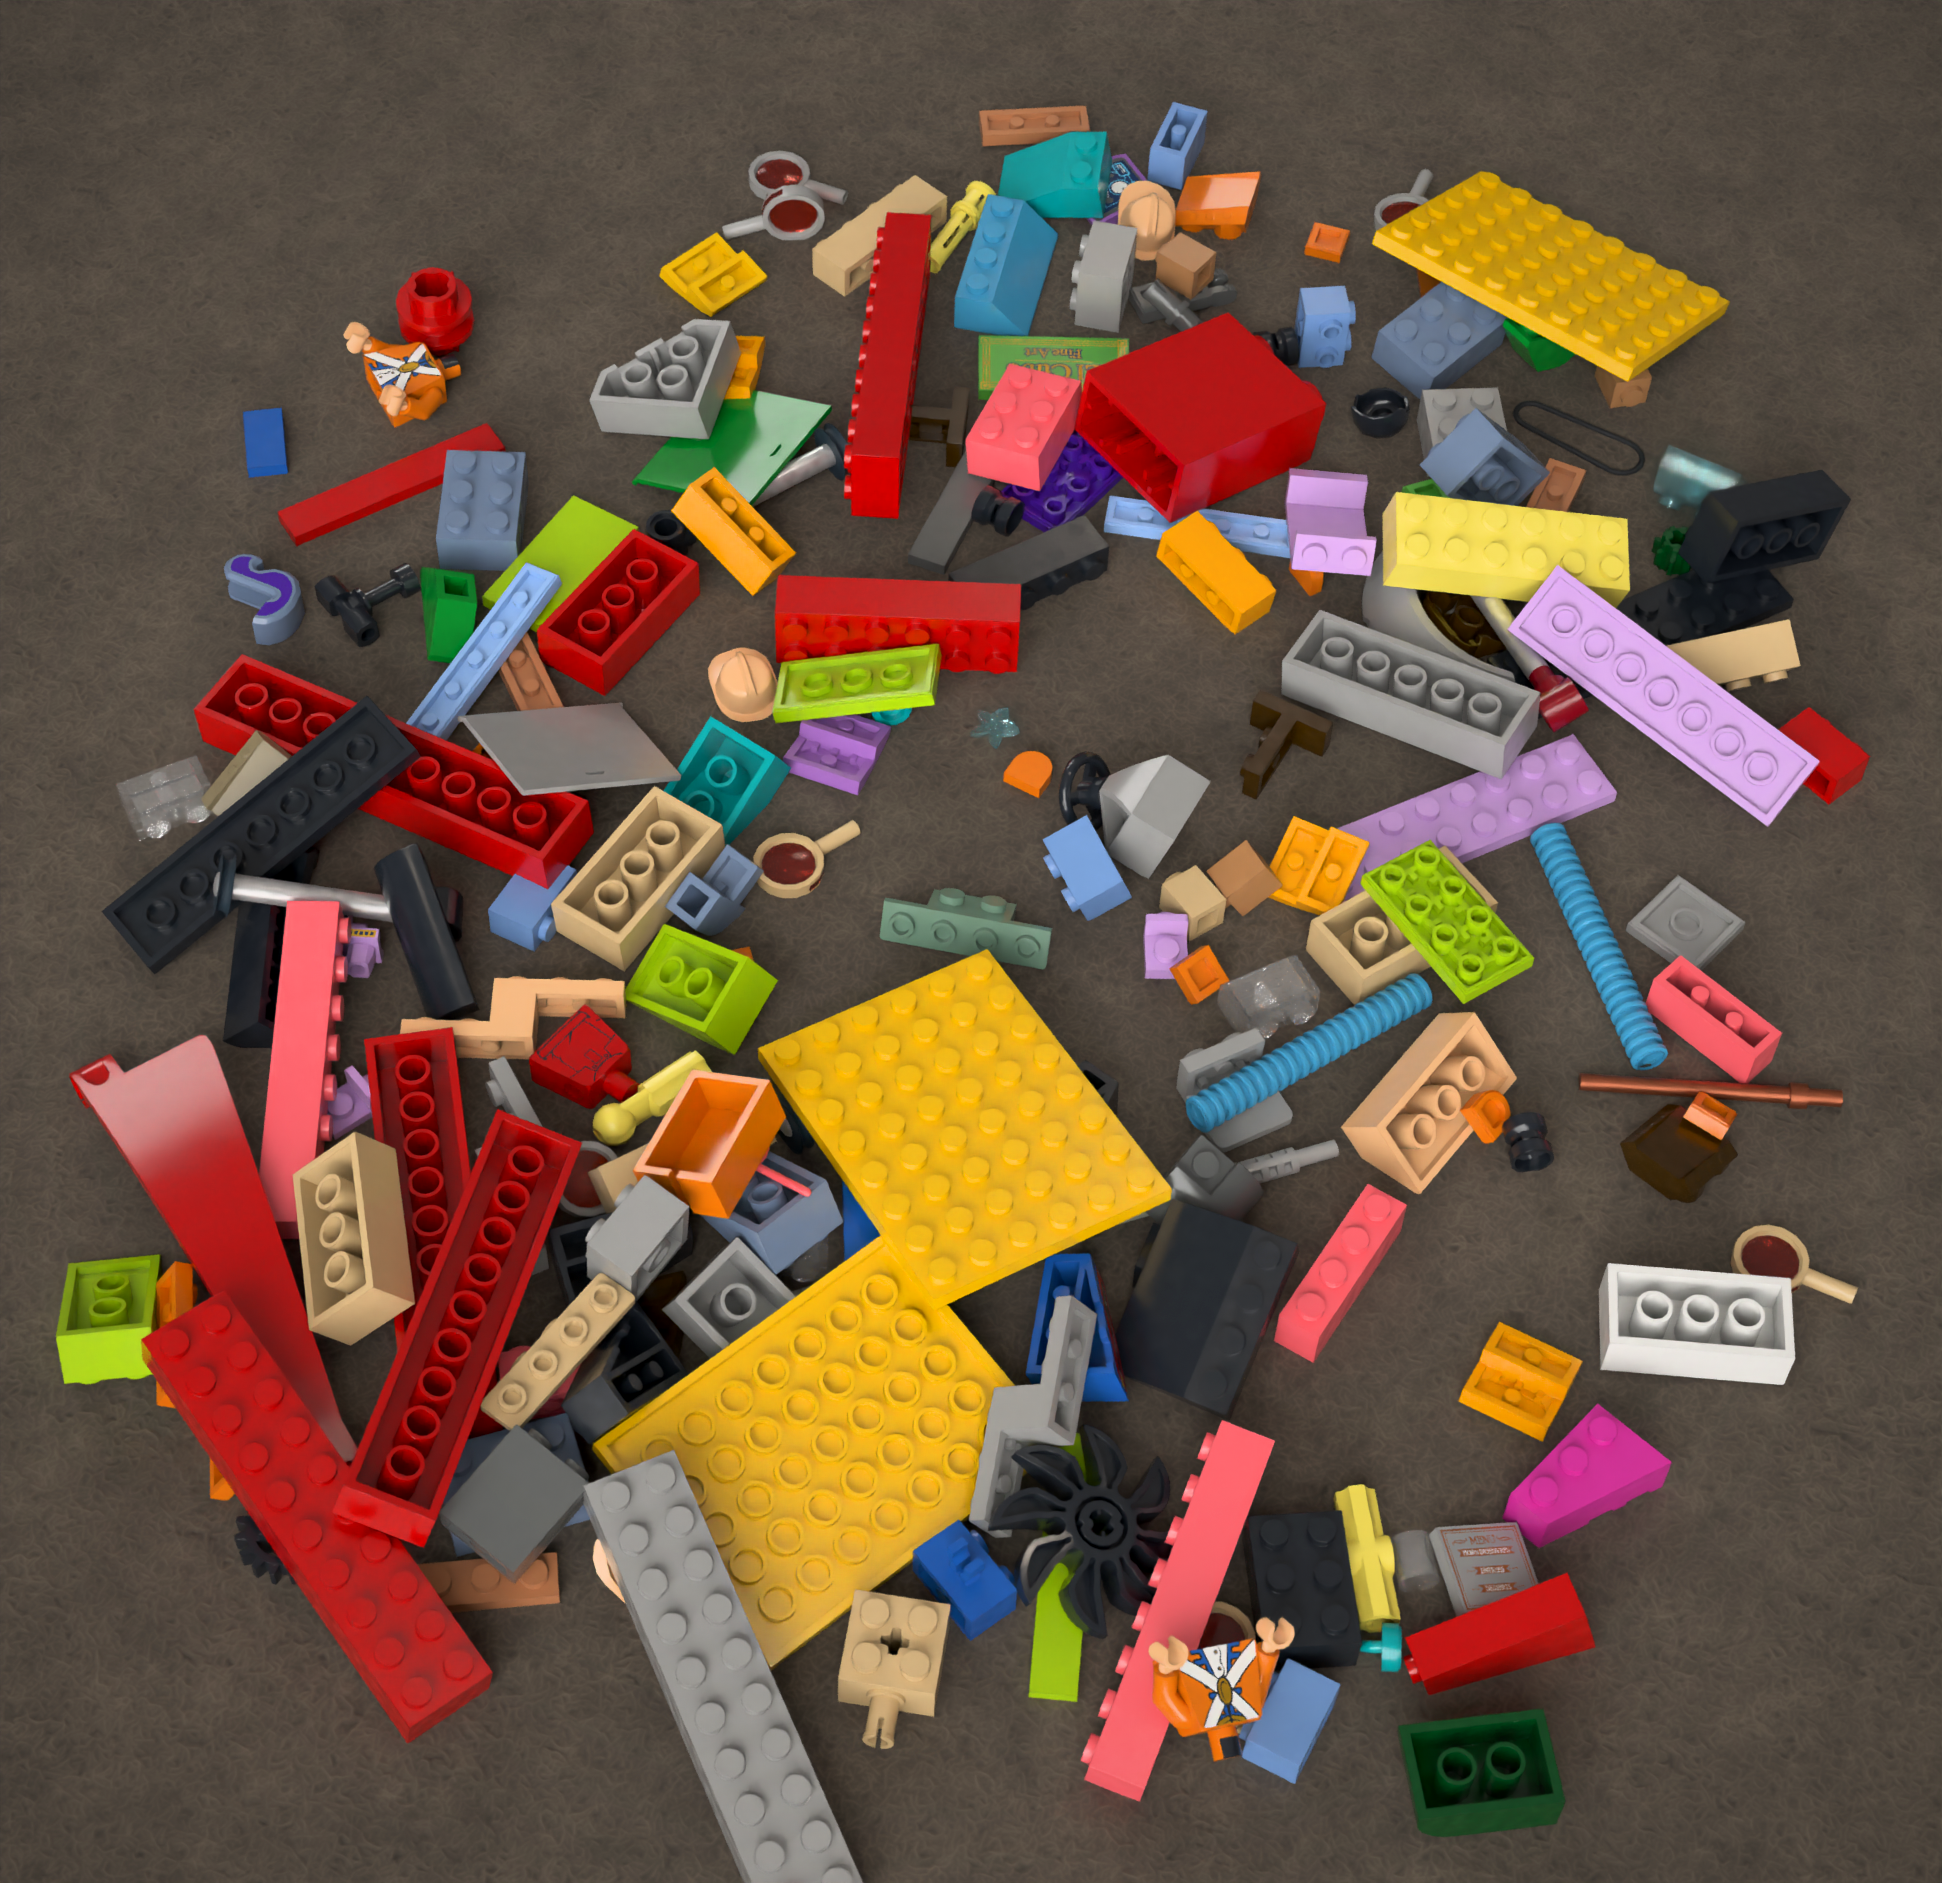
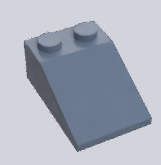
[699,1151,844,1275]

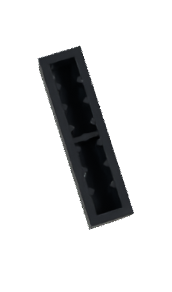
[374,843,480,1020]
[223,901,287,1048]

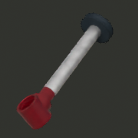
[1470,595,1589,733]

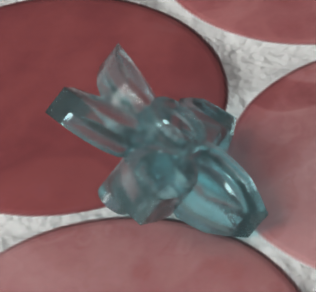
[970,707,1020,749]

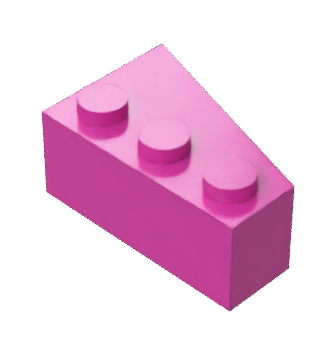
[1502,1404,1672,1548]

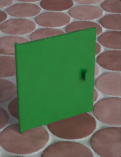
[632,390,832,506]

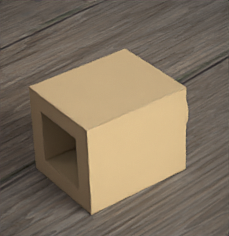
[1159,865,1226,942]

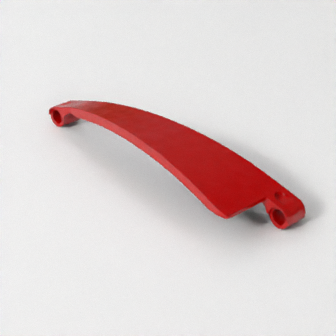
[69,1035,358,1468]

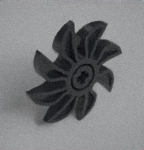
[988,1424,1173,1639]

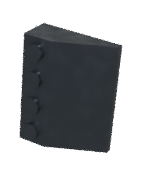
[1115,1199,1299,1421]

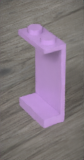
[1284,468,1377,576]

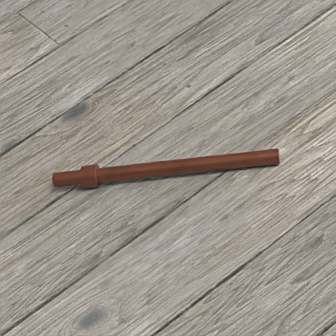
[1579,1073,1843,1109]

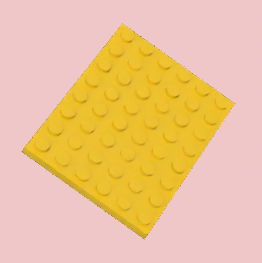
[1372,171,1730,382]
[758,949,1172,1311]
[592,1235,1059,1671]

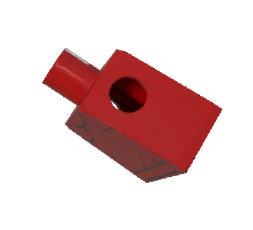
[529,1004,639,1109]

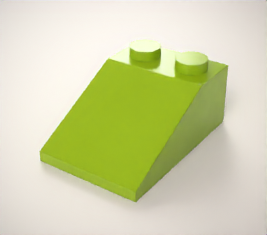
[625,924,778,1055]
[56,1254,162,1384]

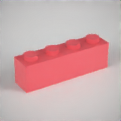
[1274,1184,1407,1363]

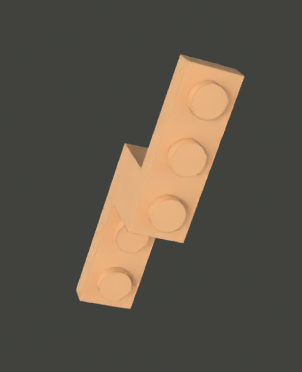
[400,976,626,1059]

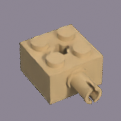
[838,1589,951,1749]

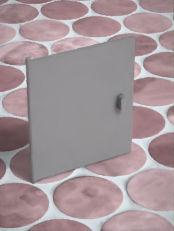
[458,702,681,796]

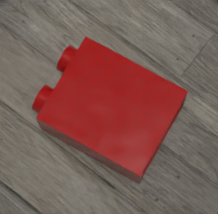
[1074,312,1326,523]

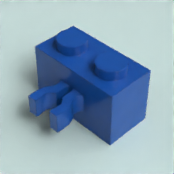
[912,1520,1017,1641]

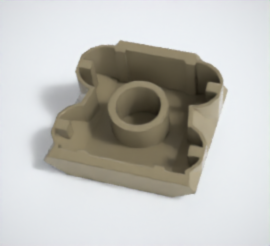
[201,730,292,816]

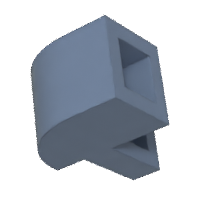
[665,844,764,936]

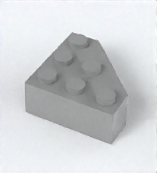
[589,319,741,439]

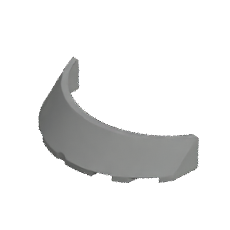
[1362,551,1515,683]

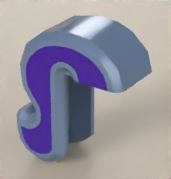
[224,554,305,645]

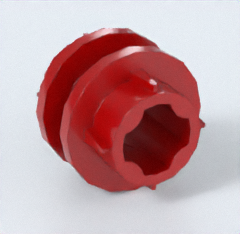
[395,267,475,355]

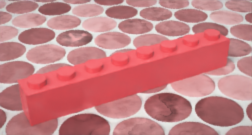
[259,901,352,1239]
[1081,1420,1275,1802]

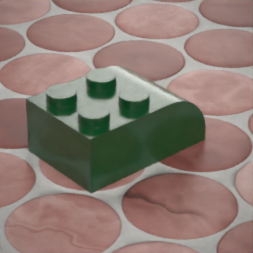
[1397,1708,1566,1837]

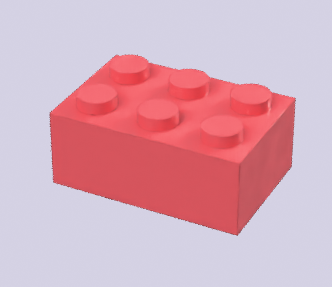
[965,364,1082,491]

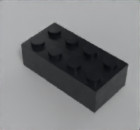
[1678,470,1851,583]

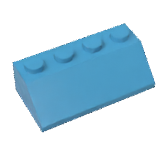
[954,194,1058,336]

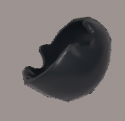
[1351,387,1410,439]

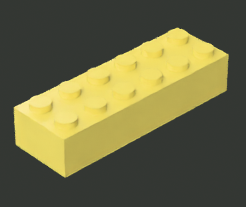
[1383,492,1630,608]

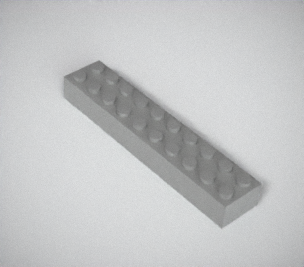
[583,1450,863,1883]

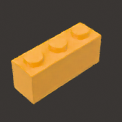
[671,467,796,596]
[1156,511,1277,634]

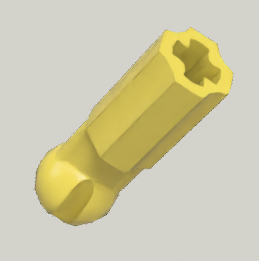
[593,1050,712,1146]

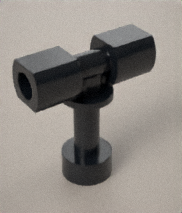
[314,563,421,647]

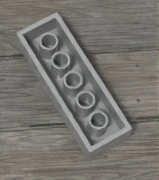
[1281,610,1541,779]

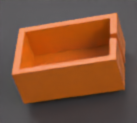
[633,1069,786,1219]

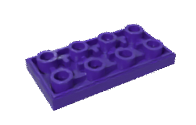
[1001,430,1123,532]

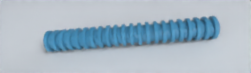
[1530,823,1668,1070]
[1186,973,1433,1133]

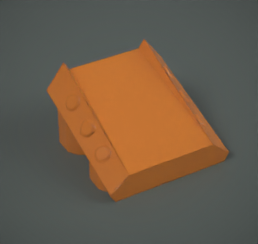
[1175,171,1261,240]

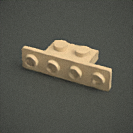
[481,1273,635,1431]

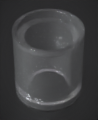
[1391,1530,1440,1592]

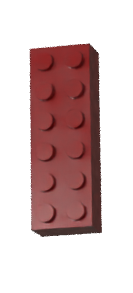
[775,575,1021,674]

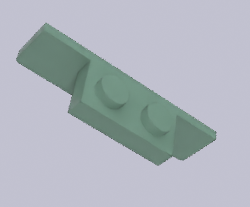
[880,888,1052,969]

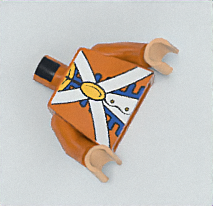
[343,322,461,428]
[1148,1617,1294,1761]

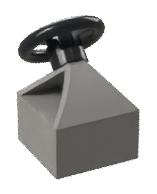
[1059,751,1211,879]

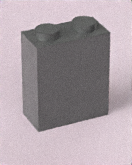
[439,1424,589,1584]

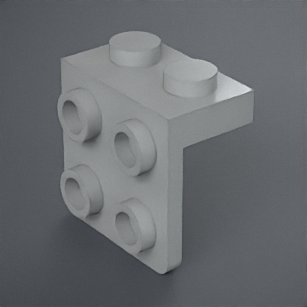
[1176,1028,1293,1152]

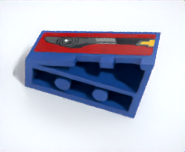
[1026,1254,1129,1402]

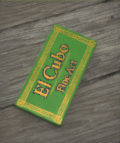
[978,335,1129,400]

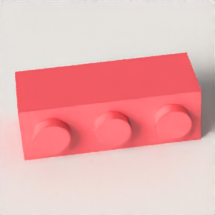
[1646,955,1782,1084]

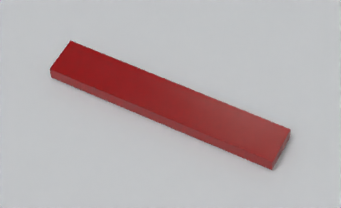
[278,423,506,546]

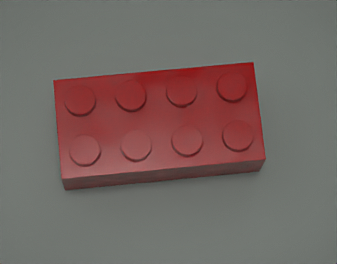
[537,529,700,696]

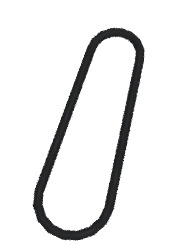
[1513,401,1645,476]

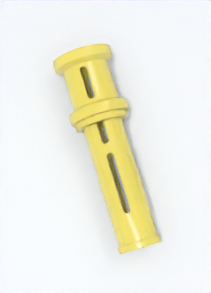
[931,181,996,274]

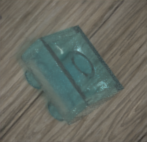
[1653,445,1748,518]

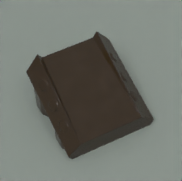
[1421,591,1507,659]
[1620,1104,1738,1203]

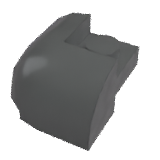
[1145,1134,1264,1225]

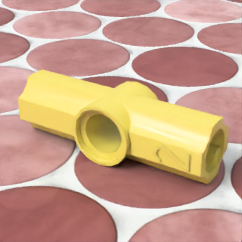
[1333,1485,1401,1633]

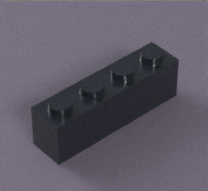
[948,515,1109,610]

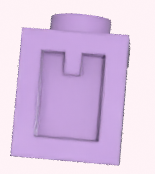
[1143,912,1188,979]
[327,1065,372,1140]

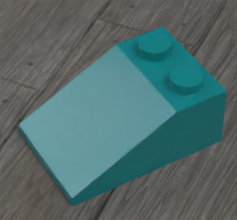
[998,132,1112,218]
[664,716,791,847]

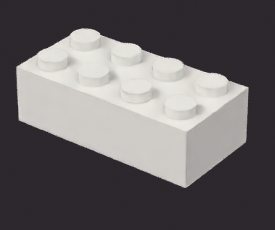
[1599,1263,1795,1385]

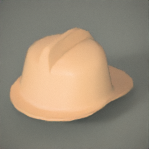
[1118,181,1176,261]
[708,648,778,722]

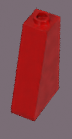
[1403,1573,1596,1695]

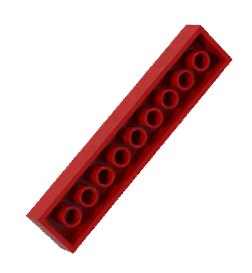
[844,212,932,519]
[193,654,594,889]
[364,1027,504,1440]
[332,1109,582,1548]
[141,1290,493,1744]

